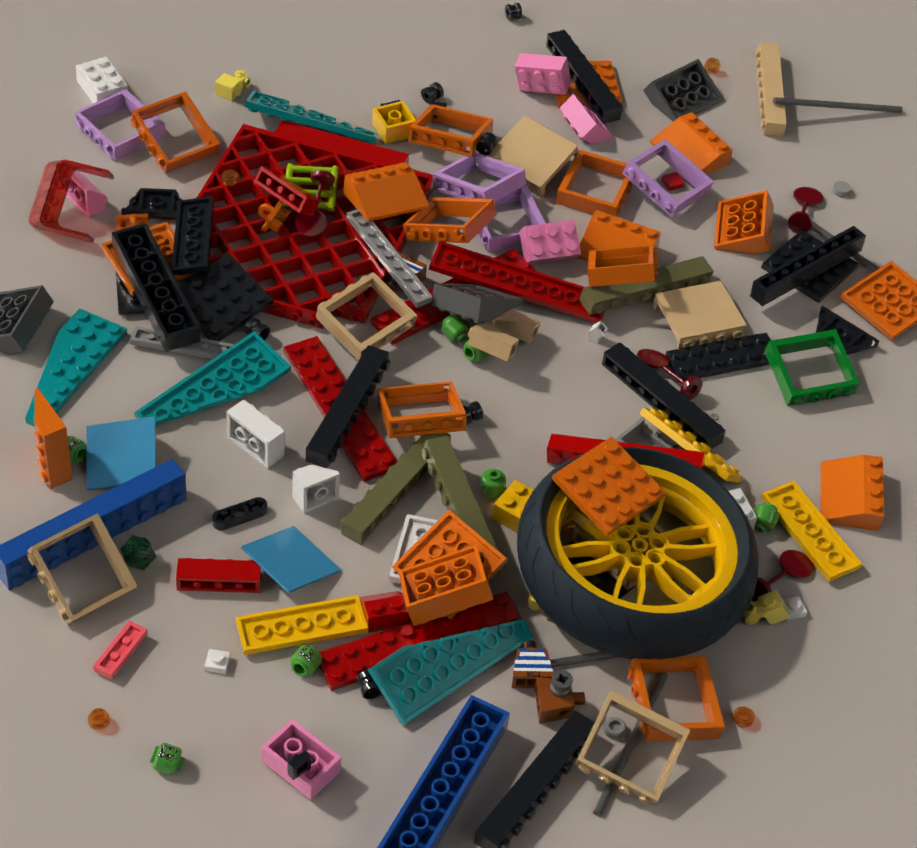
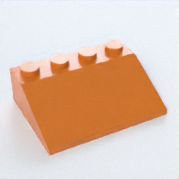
[650,112,733,175]
[343,162,429,222]
[714,190,774,254]
[577,210,661,261]
[34,388,72,489]
[820,455,884,531]
[399,544,493,626]

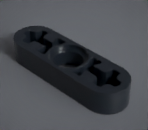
[212,497,267,530]

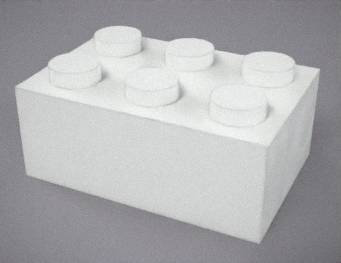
[76,57,128,103]
[226,399,285,469]

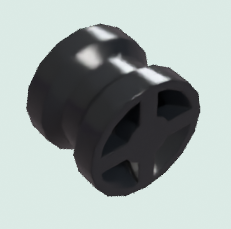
[505,3,522,20]

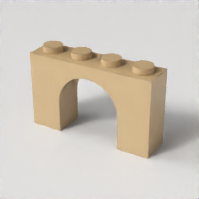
[468,309,541,362]

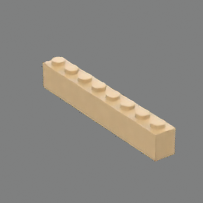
[755,42,787,137]

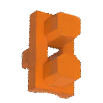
[258,200,290,233]
[116,213,149,230]

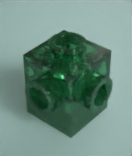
[120,535,157,571]

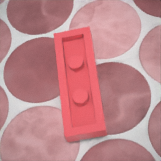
[93,620,148,680]

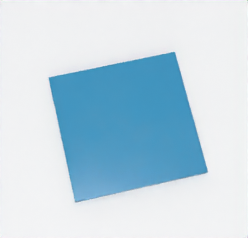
[86,416,156,491]
[241,526,341,593]

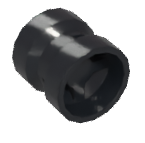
[421,82,444,104]
[476,132,497,156]
[244,318,270,341]
[463,401,484,425]
[357,670,382,699]

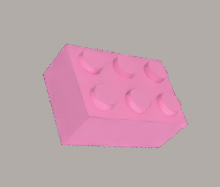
[515,53,571,95]
[519,220,581,265]
[262,719,341,800]

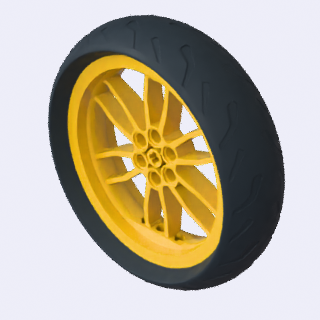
[517,447,759,659]

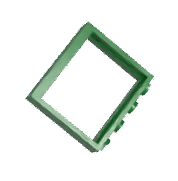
[764,329,860,406]

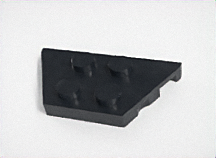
[121,188,182,218]
[815,306,880,355]

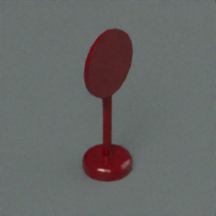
[295,170,335,237]
[788,187,823,233]
[637,349,703,400]
[752,550,814,602]

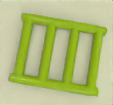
[282,163,338,212]

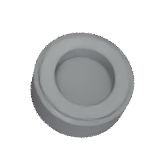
[833,181,851,197]
[604,717,626,740]

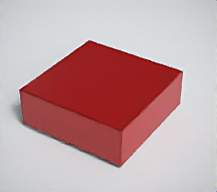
[661,172,685,191]

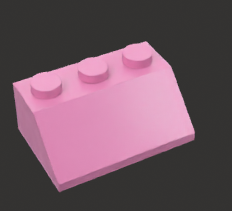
[560,94,614,144]
[57,161,107,217]

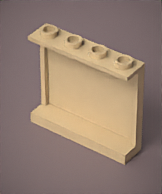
[488,115,579,197]
[653,281,747,349]

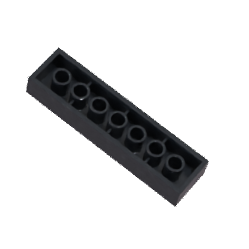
[112,223,201,352]

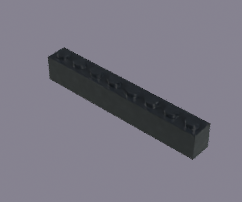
[546,30,623,124]
[750,226,866,306]
[602,342,726,451]
[306,345,391,468]
[474,710,597,848]

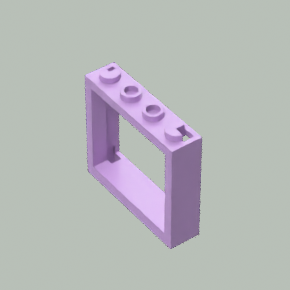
[75,89,166,161]
[622,139,714,217]
[433,153,526,202]
[470,185,545,253]

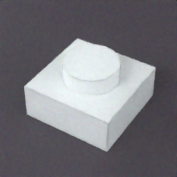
[783,596,807,621]
[205,649,230,674]

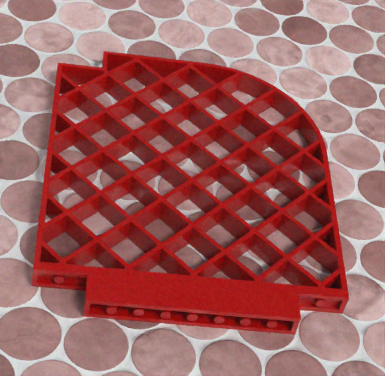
[194,120,433,329]

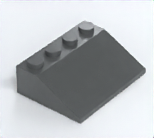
[643,59,724,122]
[431,284,523,324]
[0,285,54,354]

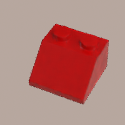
[359,591,409,633]

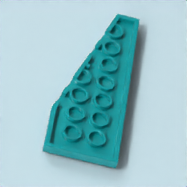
[245,90,378,144]
[25,308,127,427]
[135,331,291,426]
[368,619,534,725]

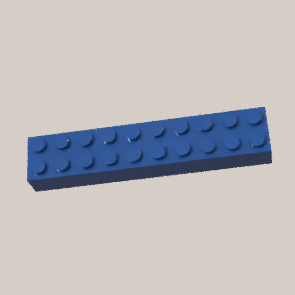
[0,459,187,590]
[377,695,510,848]

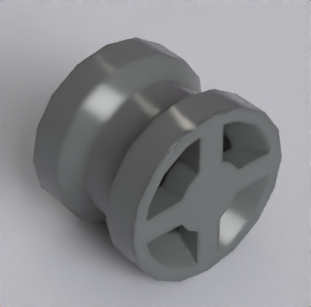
[550,670,573,697]

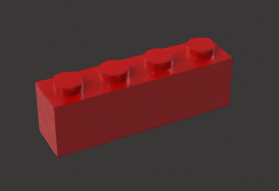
[254,166,320,216]
[176,558,261,593]

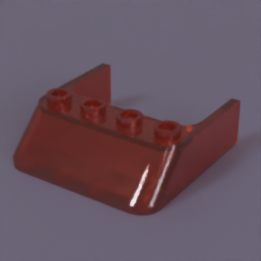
[29,160,114,243]

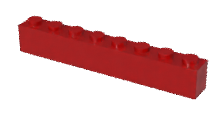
[546,433,705,471]

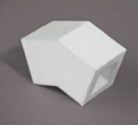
[588,321,608,343]

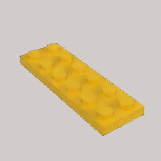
[639,407,744,483]
[761,481,862,583]
[236,595,368,656]

